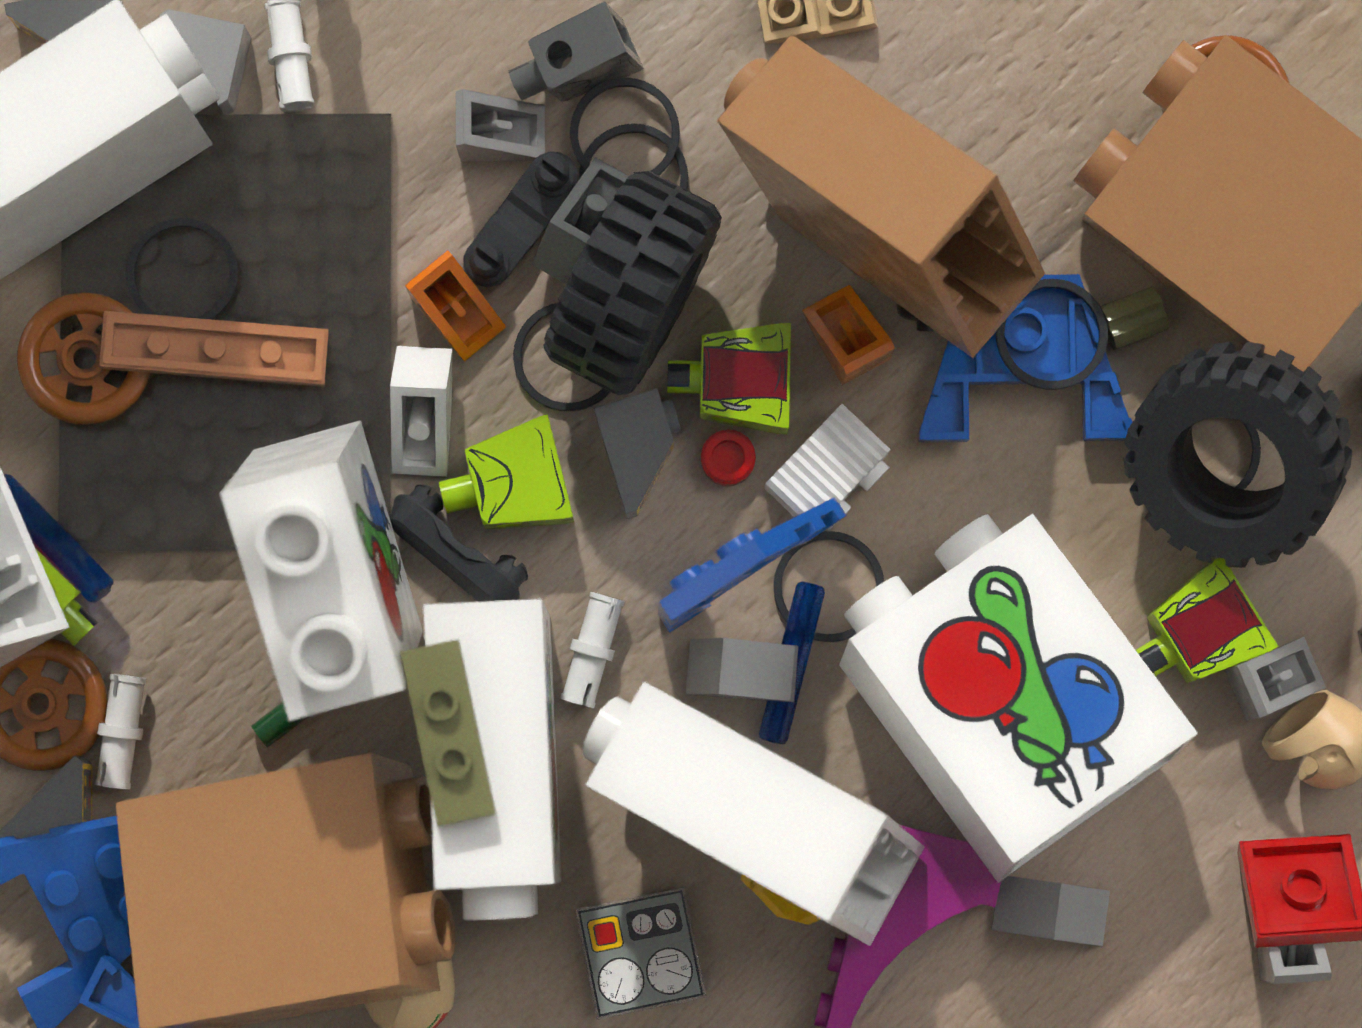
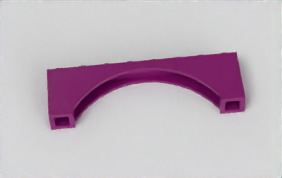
[813,825,1001,1028]

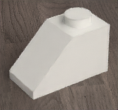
[390,346,452,477]

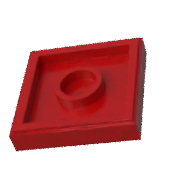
[1237,834,1362,948]

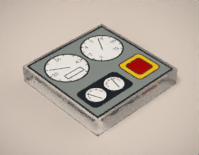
[575,887,707,1020]

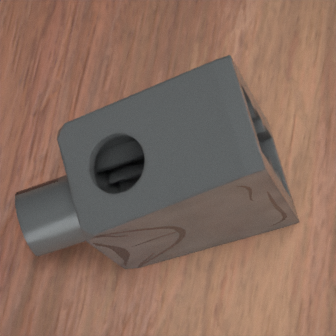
[508,1,644,102]

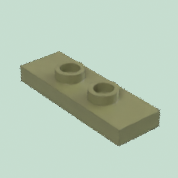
[400,639,497,827]

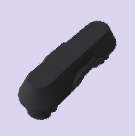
[463,151,577,287]
[390,485,528,602]

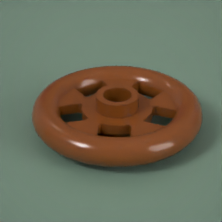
[17,292,151,425]
[0,639,108,771]

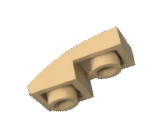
[758,0,878,44]

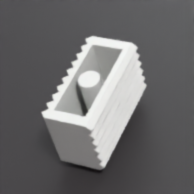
[764,404,891,531]

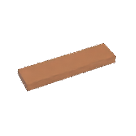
[99,311,328,387]

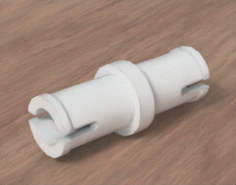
[265,0,315,112]
[560,592,625,708]
[94,674,147,789]

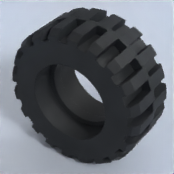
[543,171,722,395]
[1123,342,1352,568]

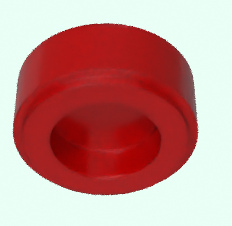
[701,429,756,486]

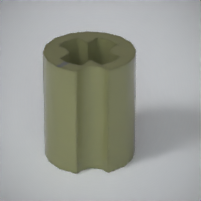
[1100,286,1170,350]

